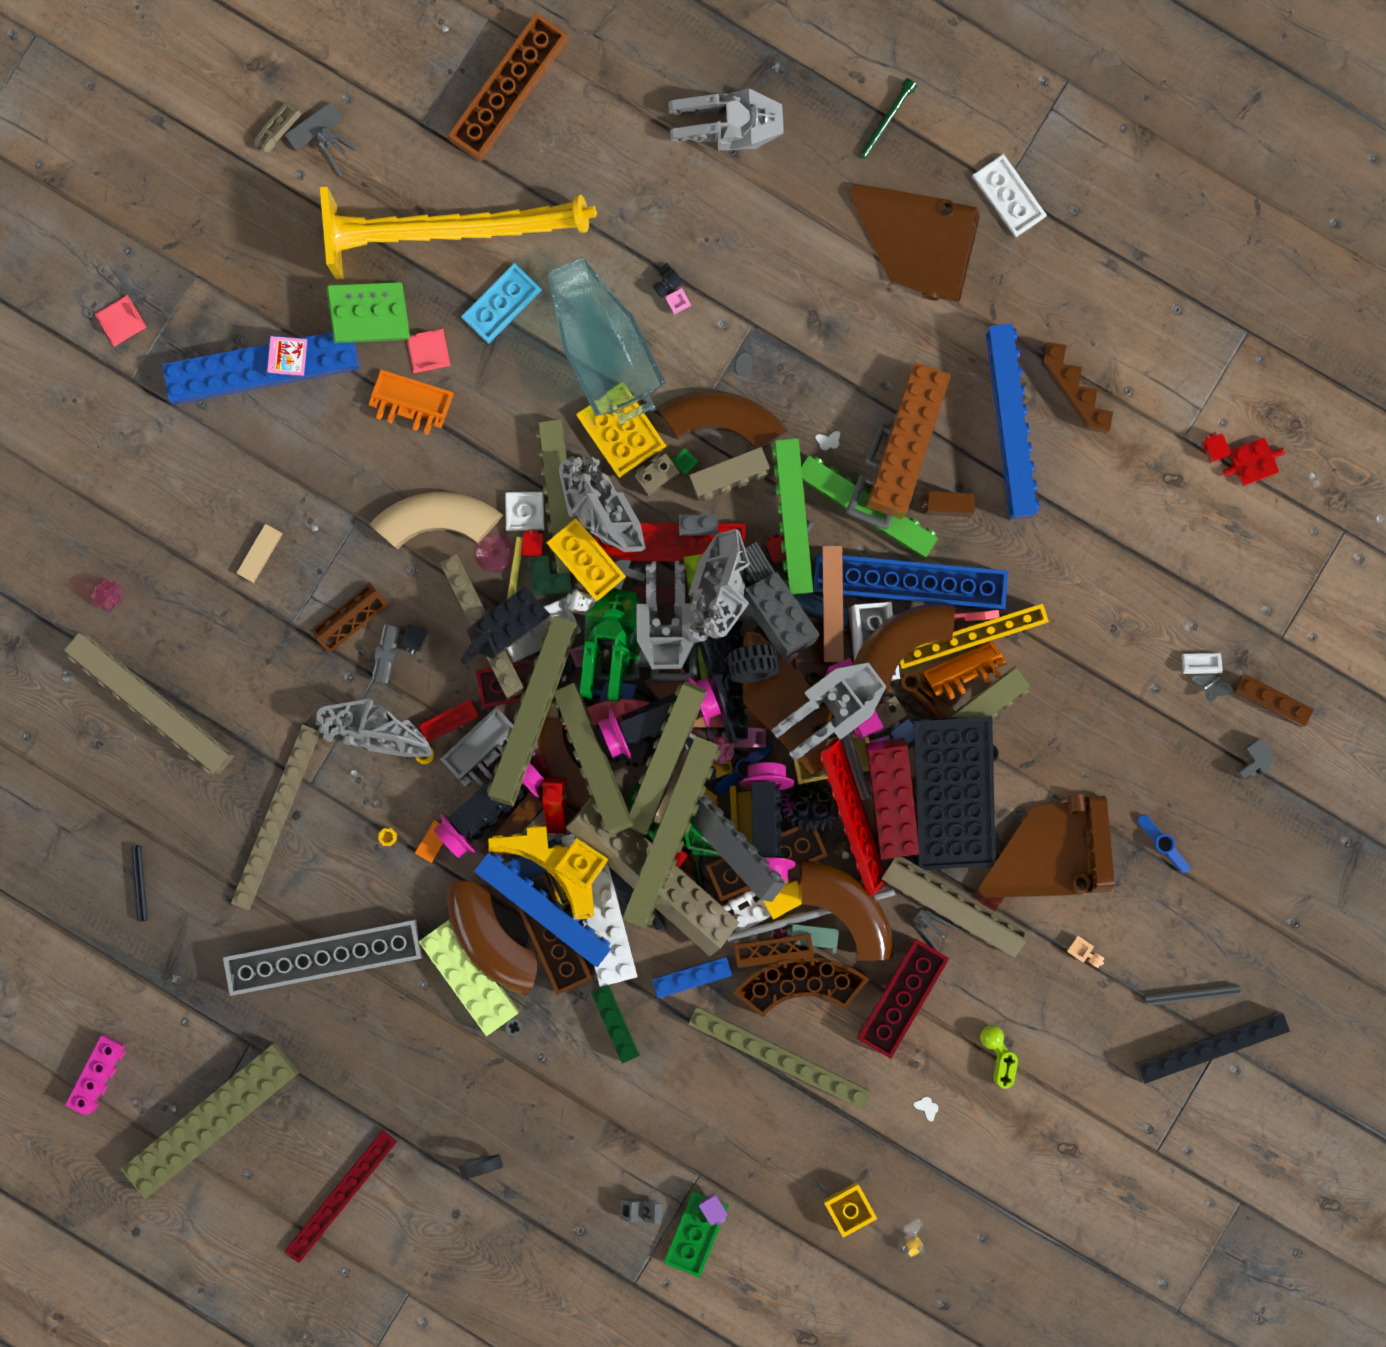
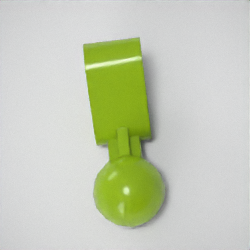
[980,1025,1018,1089]

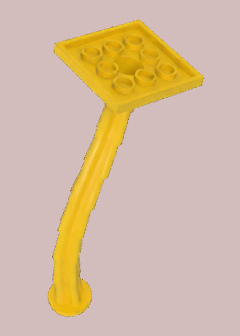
[320,187,597,280]

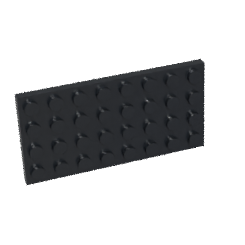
[914,715,996,870]

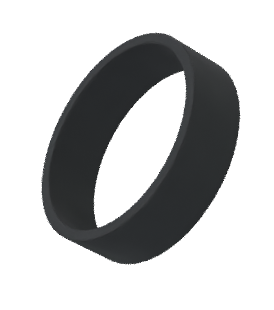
[459,1154,503,1179]

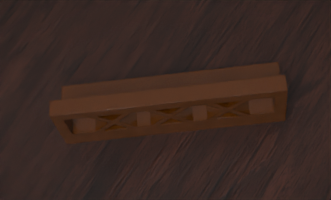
[310,582,388,653]
[734,933,814,968]

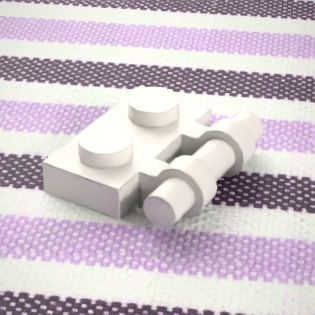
[722,890,771,932]

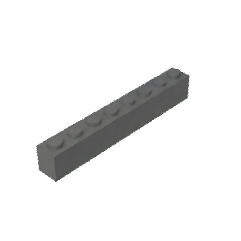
[690,794,786,902]

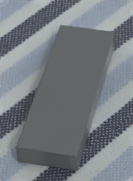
[285,102,343,151]

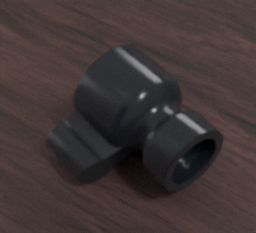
[652,263,684,298]

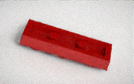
[419,700,479,742]

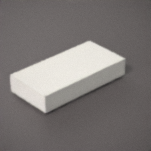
[1181,653,1223,674]

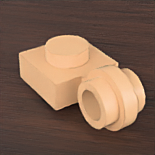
[1067,936,1104,968]

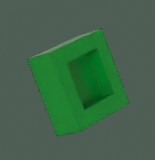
[672,449,699,476]

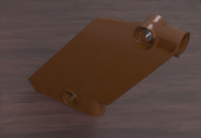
[742,632,832,775]

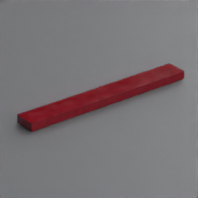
[284,1129,398,1263]

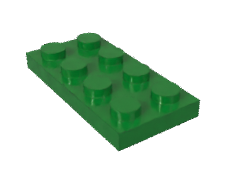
[664,1190,729,1278]

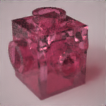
[90,579,124,614]
[708,736,734,765]

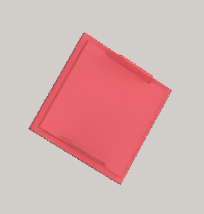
[95,295,146,346]
[407,329,451,373]

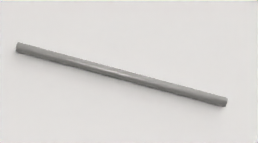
[727,888,895,943]

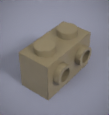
[635,454,679,497]
[873,695,907,736]

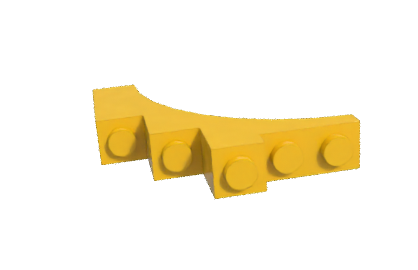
[488,825,594,920]

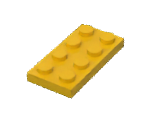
[547,518,626,602]

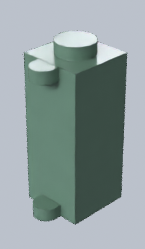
[787,924,839,954]

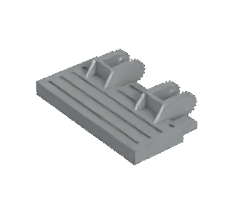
[440,707,513,787]

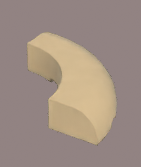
[369,492,504,549]

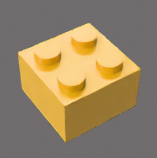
[823,1181,877,1238]

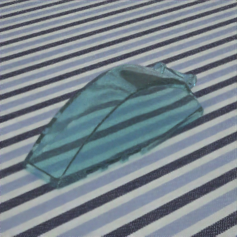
[548,257,665,426]

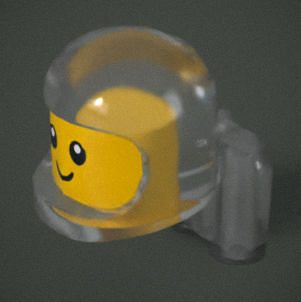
[898,1219,926,1259]

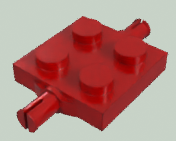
[1222,437,1286,487]

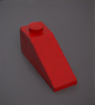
[543,776,567,834]

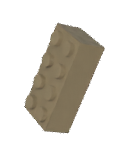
[690,447,770,502]

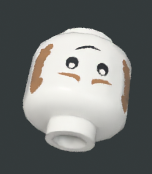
[566,588,595,615]

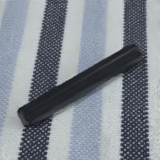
[131,845,148,922]

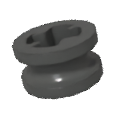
[506,1018,523,1036]

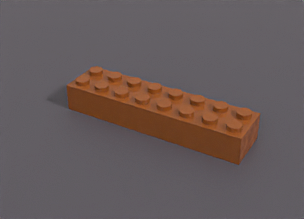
[448,13,568,163]
[866,362,951,520]

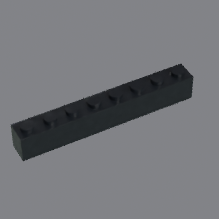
[1134,1011,1290,1084]

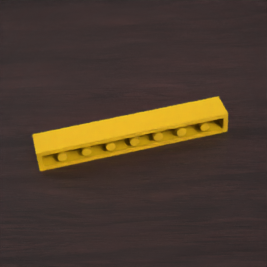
[899,604,1049,670]

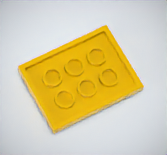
[576,383,666,478]

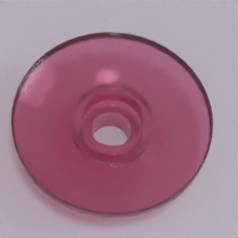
[476,534,514,572]

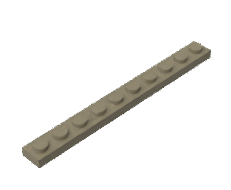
[231,724,321,911]

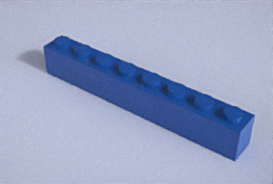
[474,852,612,967]

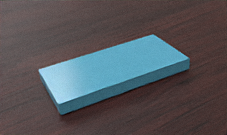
[461,263,542,344]

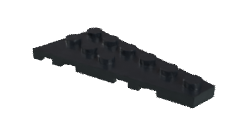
[698,620,748,744]

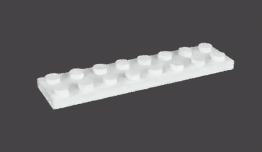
[561,834,637,987]

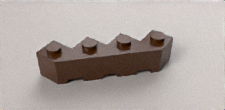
[1041,342,1113,433]

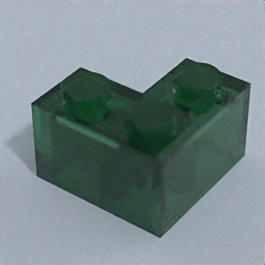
[529,555,572,597]

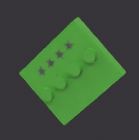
[326,282,410,343]

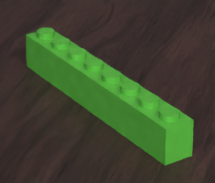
[772,438,813,595]
[801,456,938,559]

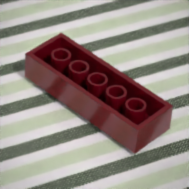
[866,738,919,860]
[856,938,950,1059]

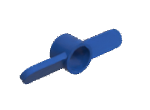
[715,742,773,794]
[1138,814,1190,873]

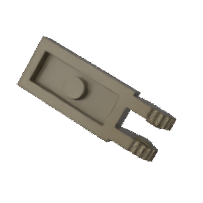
[254,102,301,153]

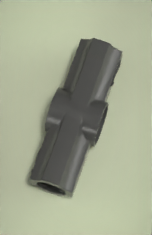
[372,624,401,684]

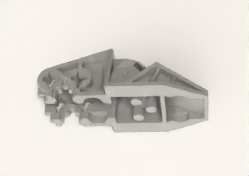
[668,88,784,151]
[559,456,645,552]
[684,529,750,643]
[637,561,695,669]
[771,663,886,761]
[316,699,432,757]

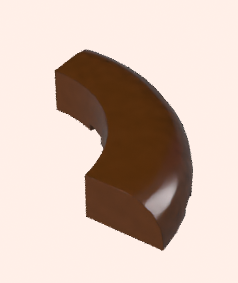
[656,391,788,450]
[852,603,955,693]
[531,717,592,812]
[799,861,894,961]
[445,881,538,996]
[733,957,869,1017]

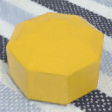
[378,828,397,846]

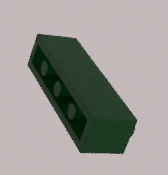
[591,984,640,1064]

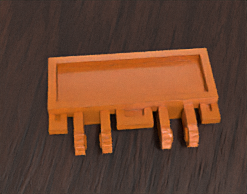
[369,370,454,435]
[923,641,1007,699]

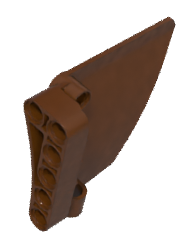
[849,184,980,302]
[978,794,1114,898]

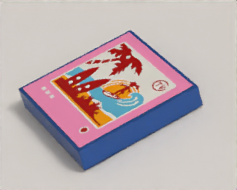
[266,335,309,378]

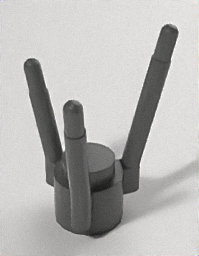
[317,127,356,176]
[913,909,961,951]

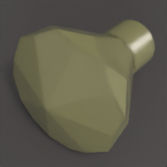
[833,840,851,859]

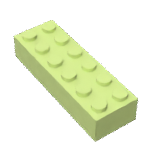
[419,919,519,1036]

